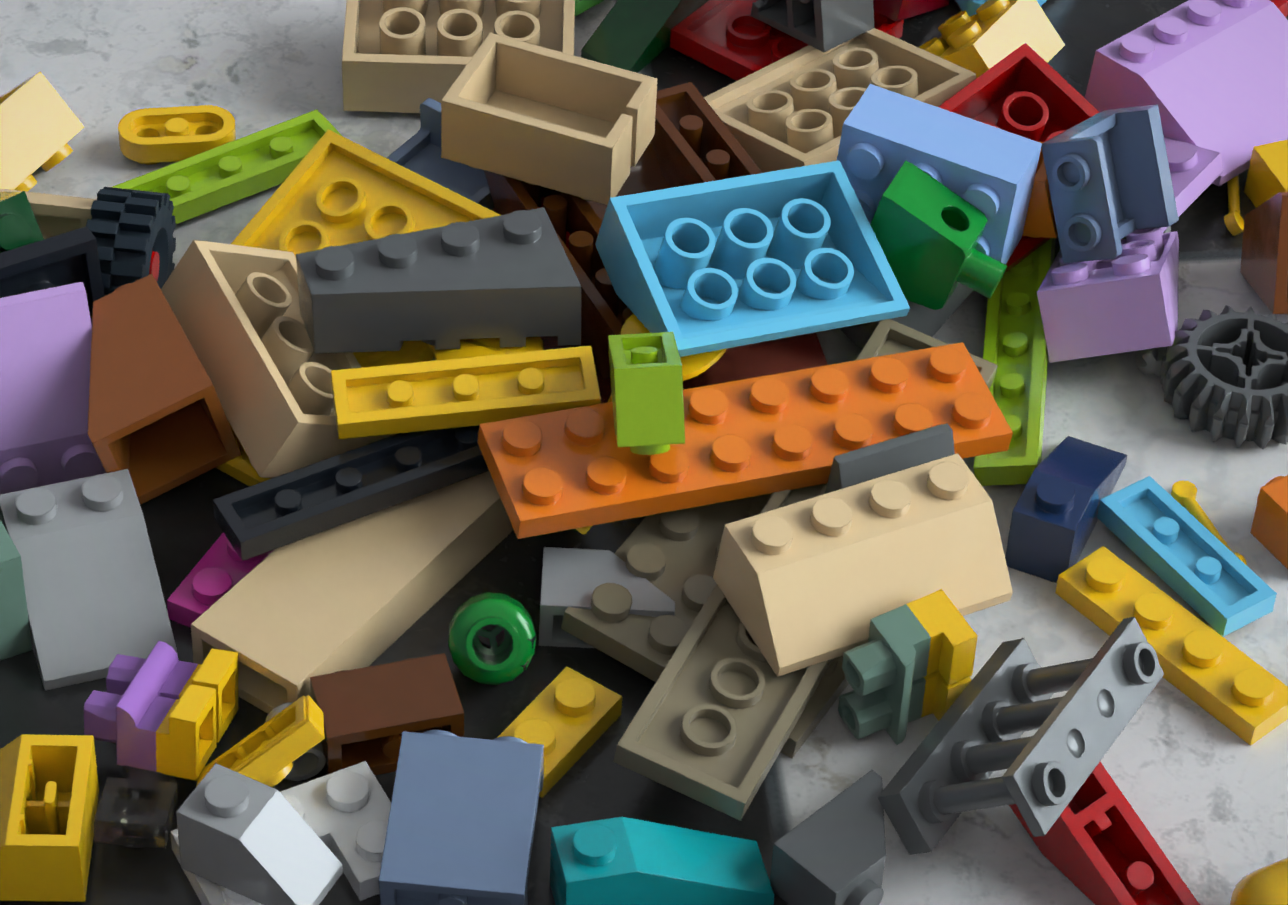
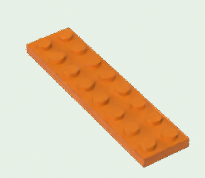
[477,342,1013,539]

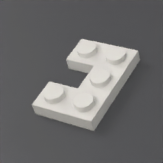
[170,761,391,905]

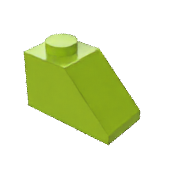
[608,332,685,455]

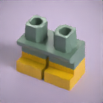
[838,589,978,745]

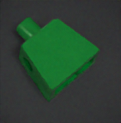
[870,161,1007,310]

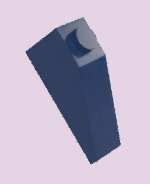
[1005,436,1127,583]

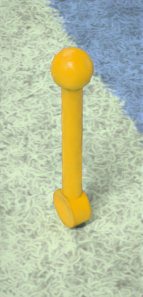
[1224,175,1244,236]
[1171,480,1247,565]

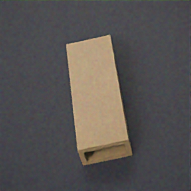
[191,471,514,714]

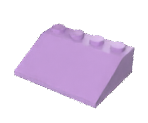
[1085,0,1288,187]
[0,282,106,494]

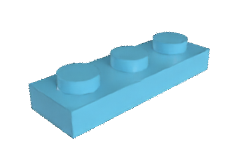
[1097,476,1277,637]

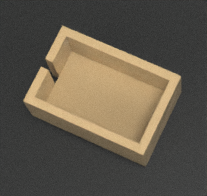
[441,33,658,205]

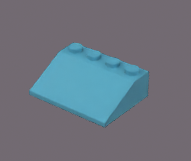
[595,160,910,357]

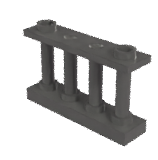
[878,617,1164,855]

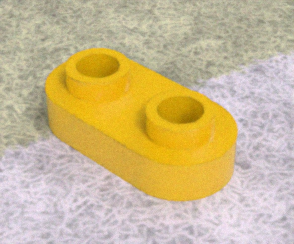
[118,105,236,165]

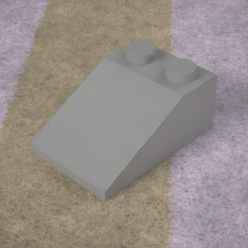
[0,469,178,691]

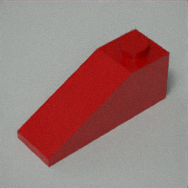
[1009,762,1200,905]

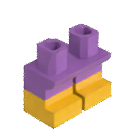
[84,641,238,781]

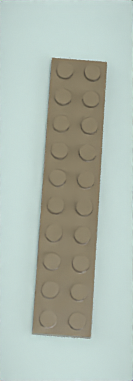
[613,319,998,821]

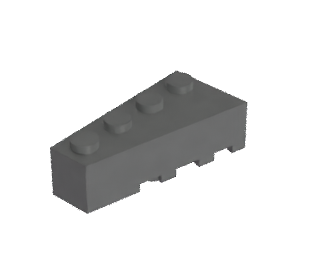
[296,207,581,354]

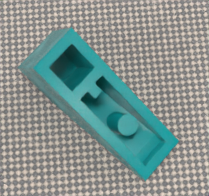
[549,817,774,905]

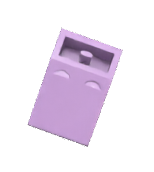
[1037,227,1179,363]

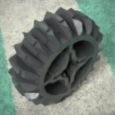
[1160,305,1288,449]

